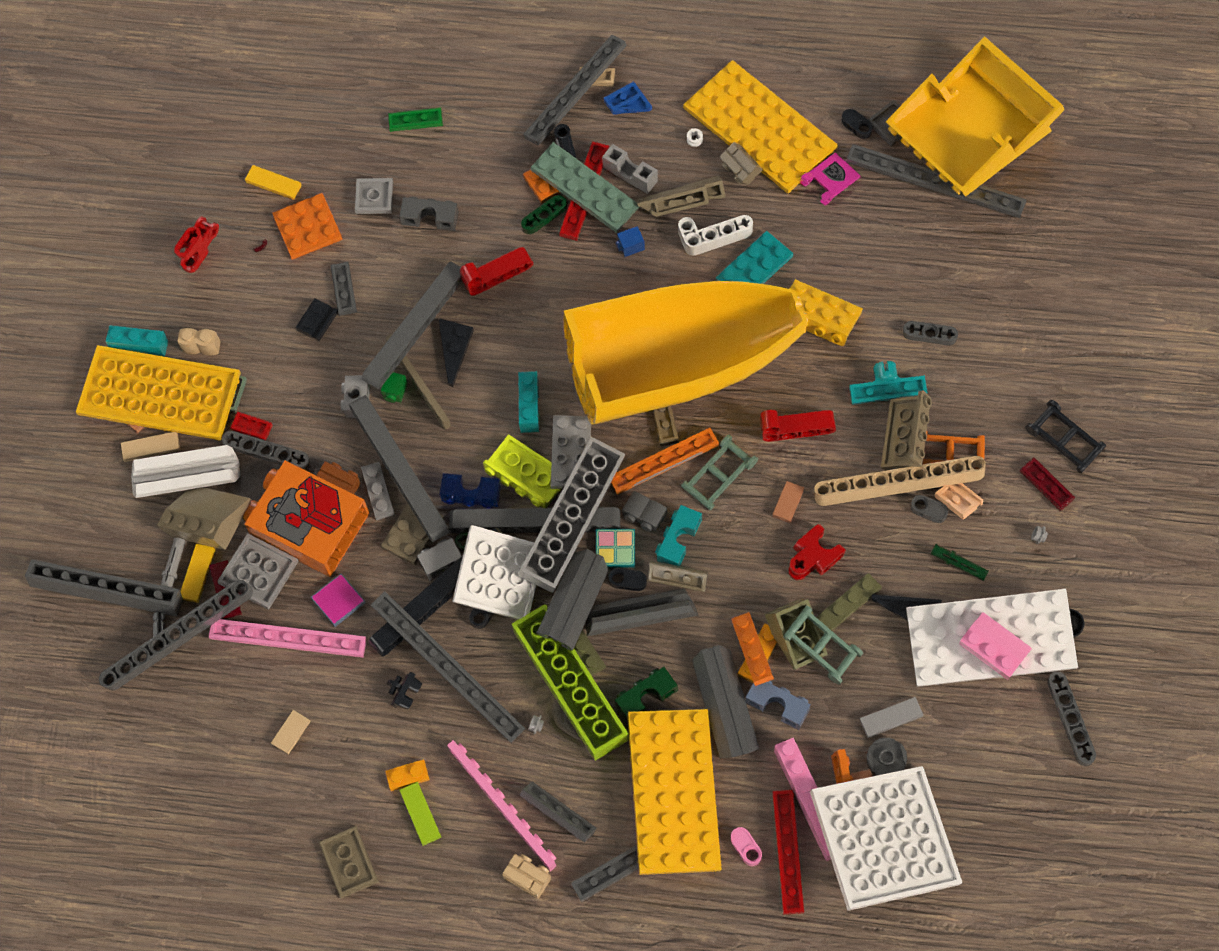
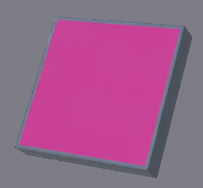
[311,573,366,627]

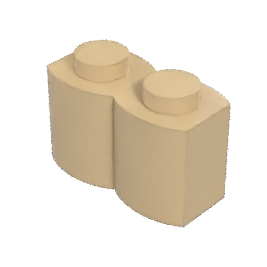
[177,328,221,356]

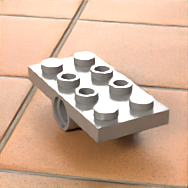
[551,415,591,489]

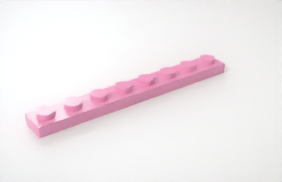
[209,619,367,658]
[447,740,556,871]

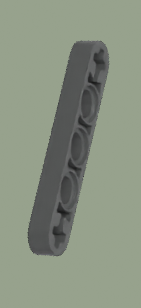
[222,431,310,470]
[1047,672,1096,766]

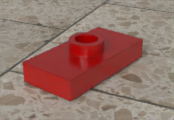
[230,411,273,441]

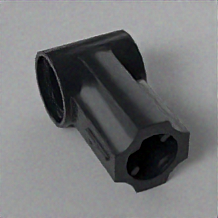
[554,124,576,158]

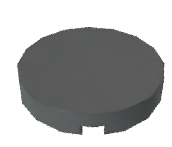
[867,738,907,776]

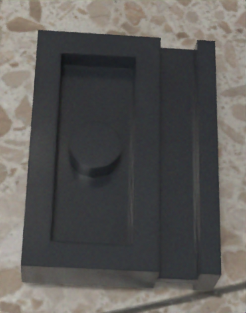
[295,298,338,341]

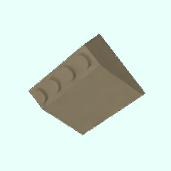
[157,487,251,550]

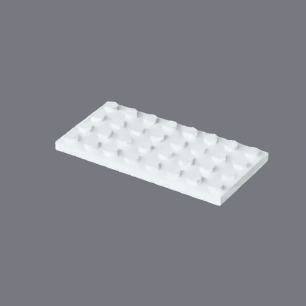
[906,589,1078,687]

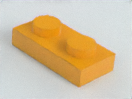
[385,759,430,791]

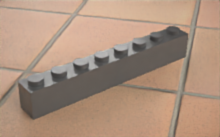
[25,559,183,617]

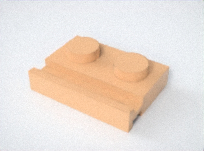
[935,483,983,520]

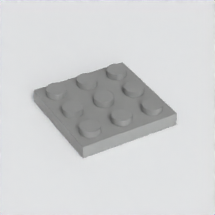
[218,533,299,610]

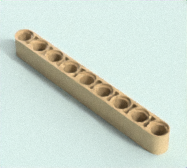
[814,456,986,506]

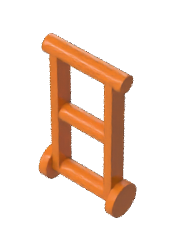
[922,431,985,469]

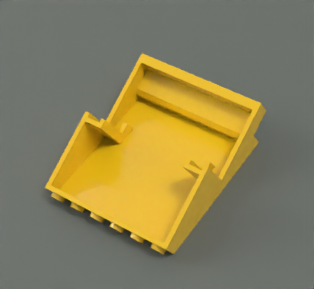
[886,36,1065,197]

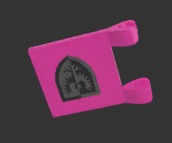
[800,152,860,205]

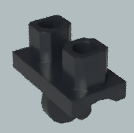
[387,672,423,710]

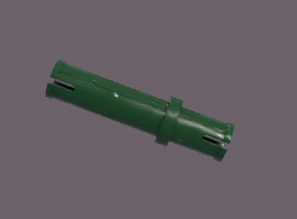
[930,544,989,581]

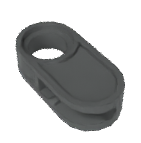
[910,495,948,523]

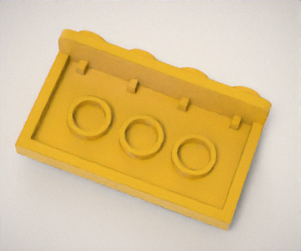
[790,279,863,346]

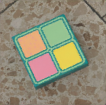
[596,529,635,568]

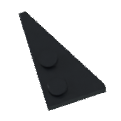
[439,318,474,387]
[872,594,942,622]

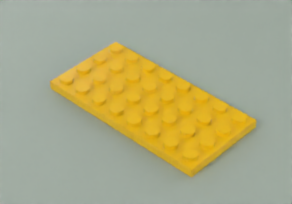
[683,60,838,194]
[76,345,241,440]
[627,709,722,875]

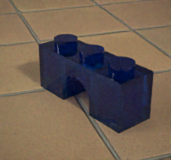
[439,473,501,508]

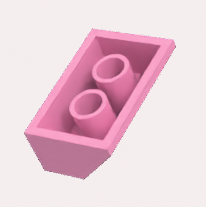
[959,612,1032,680]

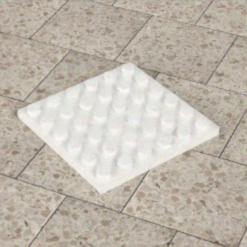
[810,766,962,911]

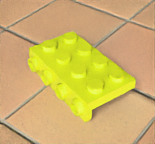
[483,434,561,508]

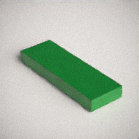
[388,108,443,132]

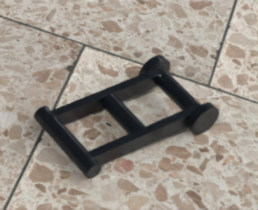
[1025,400,1106,473]

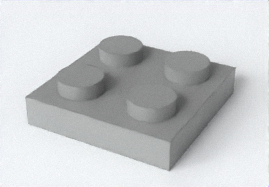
[355,178,393,214]

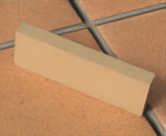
[121,432,180,462]

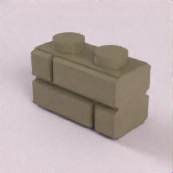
[720,142,762,185]

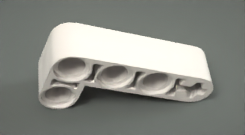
[678,215,753,256]

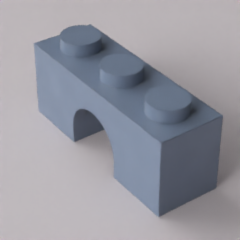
[746,681,811,730]

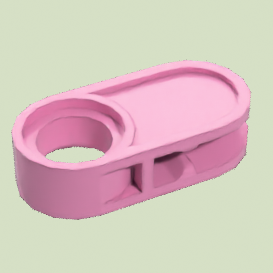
[731,827,762,866]

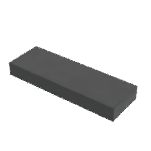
[330,262,357,316]

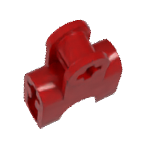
[174,216,219,273]
[788,524,846,580]

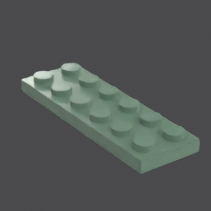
[531,142,639,233]

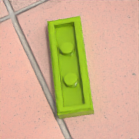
[399,782,442,846]

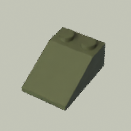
[765,599,828,670]

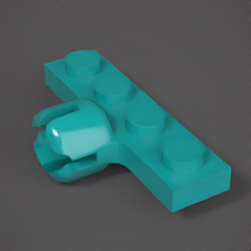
[849,361,928,405]

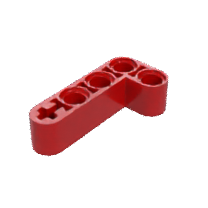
[460,247,534,296]
[760,410,836,442]

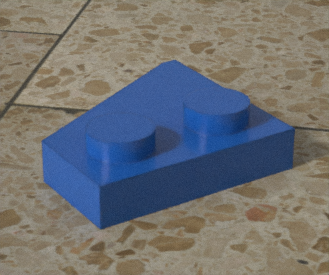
[604,82,652,115]

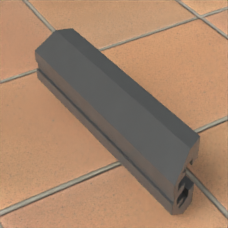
[536,549,608,651]
[585,588,698,636]
[692,645,759,759]

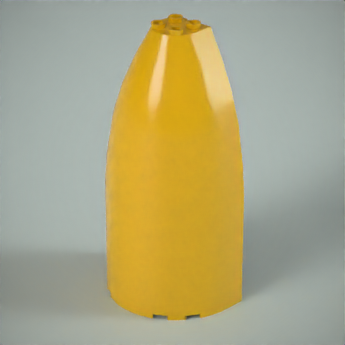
[563,281,808,424]

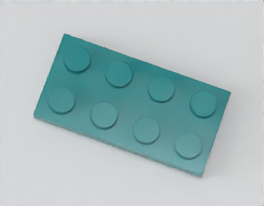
[715,231,793,284]

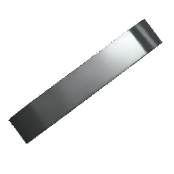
[903,321,958,345]

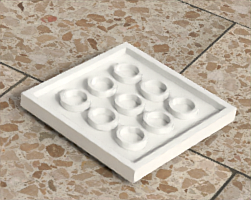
[452,525,536,620]

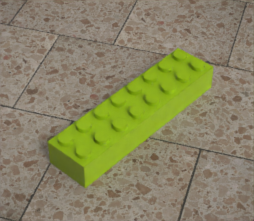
[512,604,629,761]

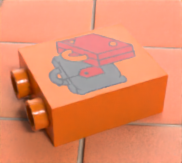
[243,460,370,578]

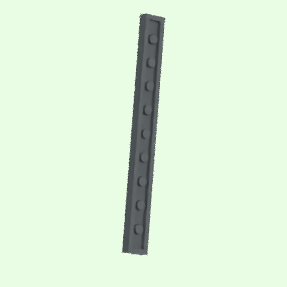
[846,144,1026,218]
[371,591,525,744]

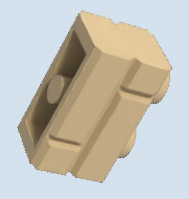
[502,854,551,899]

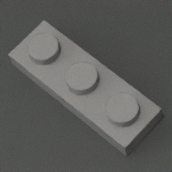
[361,462,395,520]

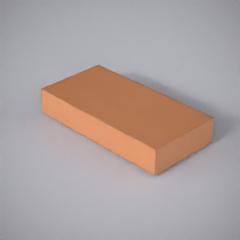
[772,481,805,523]

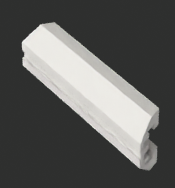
[131,445,241,498]

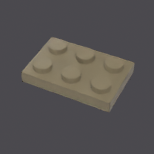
[381,503,444,566]

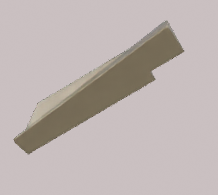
[636,176,726,217]

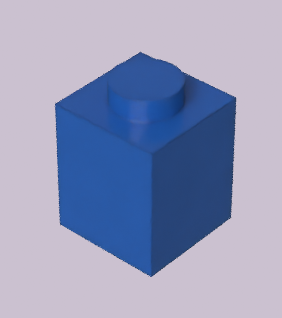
[615,226,645,257]

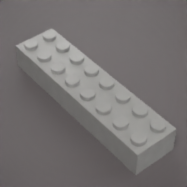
[518,437,625,593]

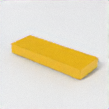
[245,165,302,200]
[180,544,216,603]

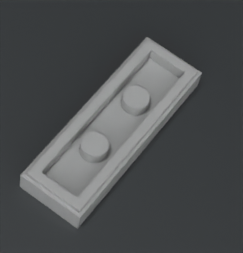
[860,697,923,738]

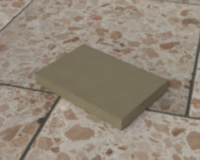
[319,826,379,899]

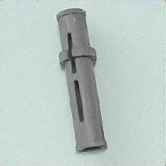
[161,538,186,588]

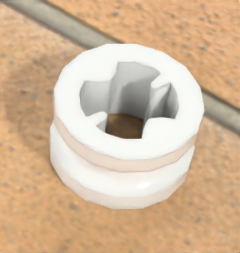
[687,128,703,147]

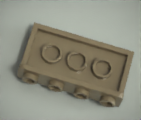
[881,390,932,471]

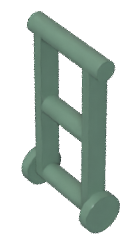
[681,434,758,510]
[783,605,863,685]

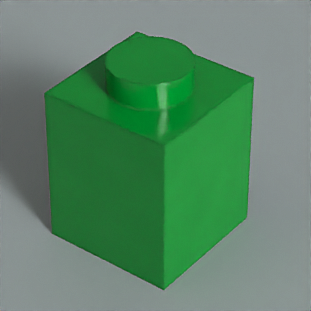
[381,372,408,403]

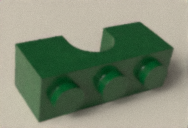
[615,667,678,722]

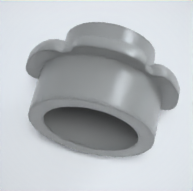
[1031,526,1048,544]
[528,715,544,734]

